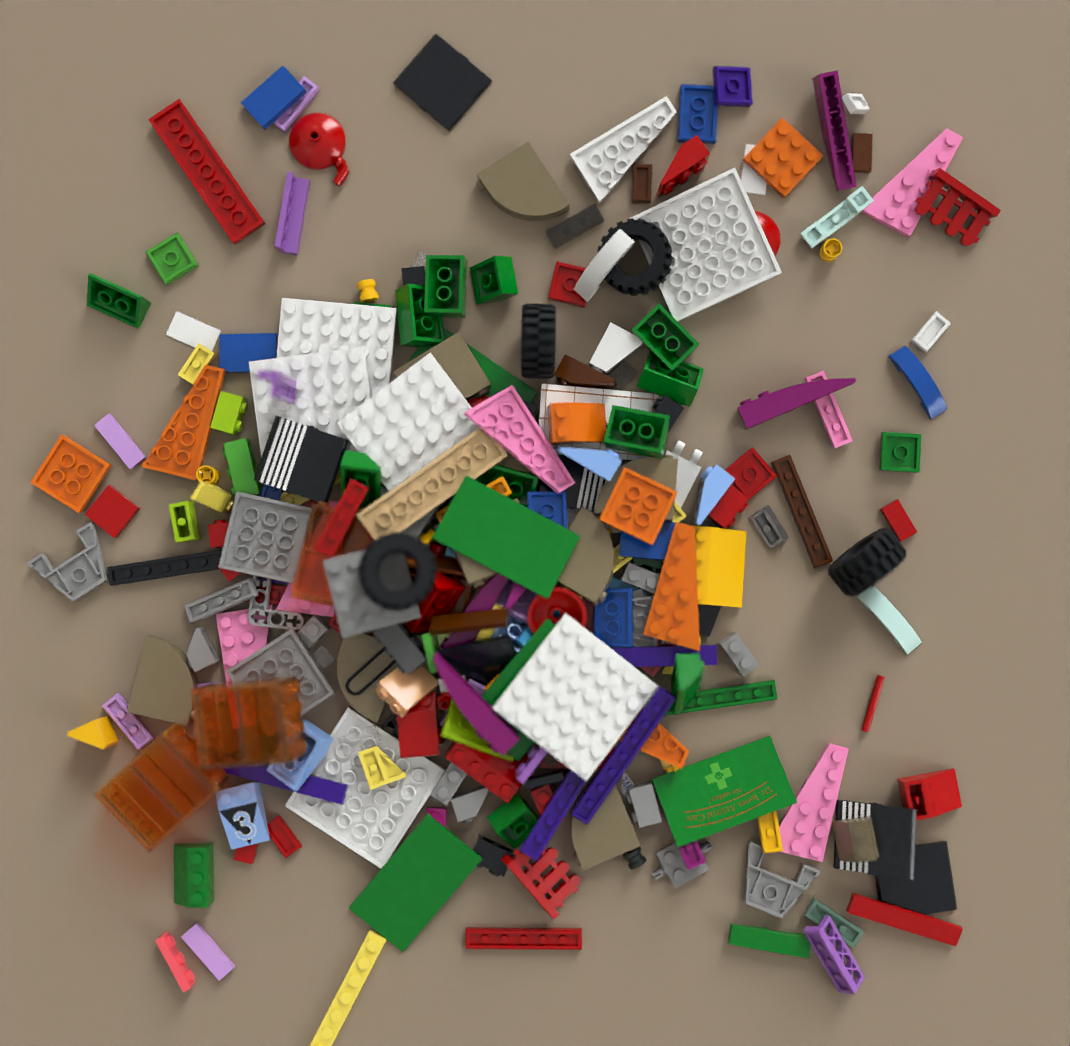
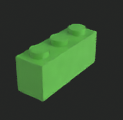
[222,438,262,497]

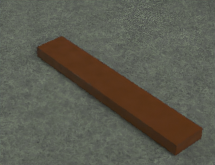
[771,455,833,568]

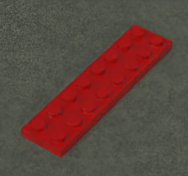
[148,98,266,245]

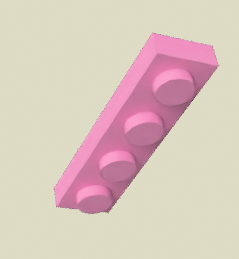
[805,371,853,449]

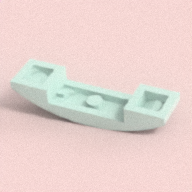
[800,186,874,249]
[857,585,922,655]

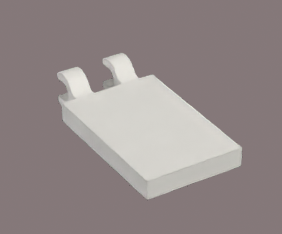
[665,441,703,508]

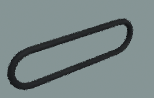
[346,647,397,695]

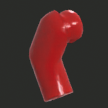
[332,157,349,187]

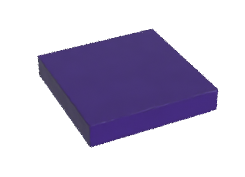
[712,66,753,107]

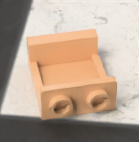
[376,665,439,718]

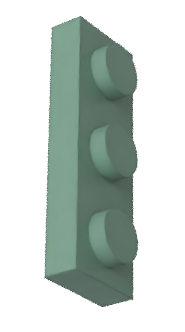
[803,897,864,948]

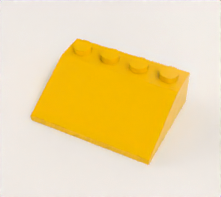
[694,526,746,608]

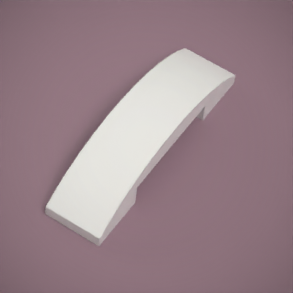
[574,229,635,302]

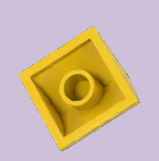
[67,716,119,750]

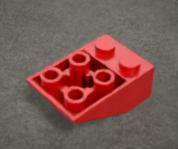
[657,135,710,197]
[897,768,962,821]

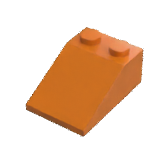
[547,402,606,445]

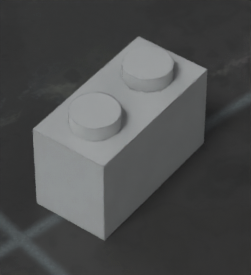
[620,562,660,594]
[718,632,759,676]
[430,762,467,806]
[626,781,662,828]

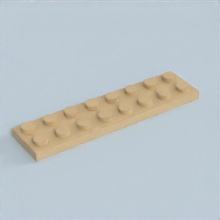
[357,428,508,540]

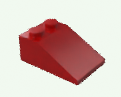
[397,692,440,758]

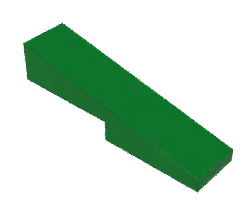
[728,924,811,959]

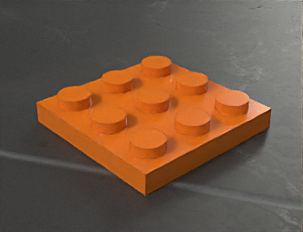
[742,118,824,198]
[30,434,112,513]
[599,467,678,545]

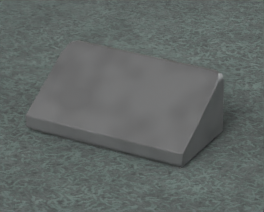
[749,505,788,549]

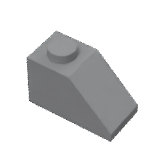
[297,615,331,651]
[186,627,221,672]
[451,786,489,823]

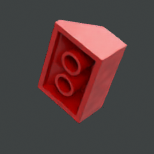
[403,572,465,633]

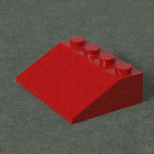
[445,741,528,803]

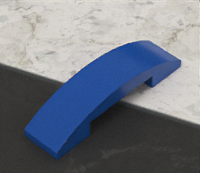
[889,346,947,419]

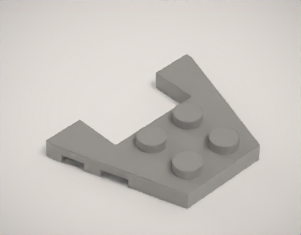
[27,522,108,601]
[633,595,659,647]
[744,840,821,919]

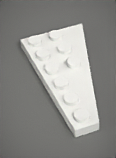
[570,96,677,204]

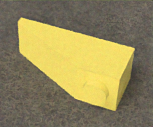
[191,481,235,513]

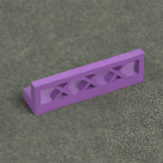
[275,172,310,255]
[258,370,297,404]
[803,916,865,994]

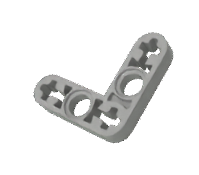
[248,575,305,630]

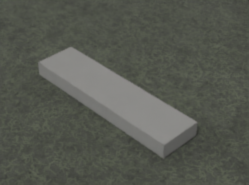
[184,577,259,624]

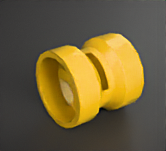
[819,238,842,262]
[356,279,379,303]
[196,465,220,485]

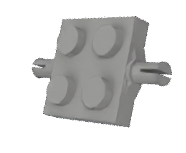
[652,841,713,889]

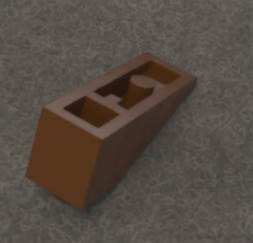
[554,354,617,388]

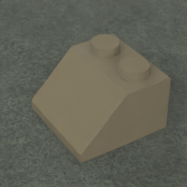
[832,816,879,863]

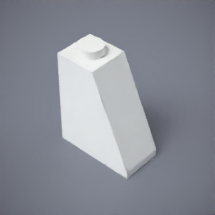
[588,322,643,374]

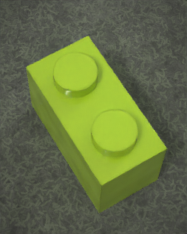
[210,391,248,436]
[168,501,201,543]

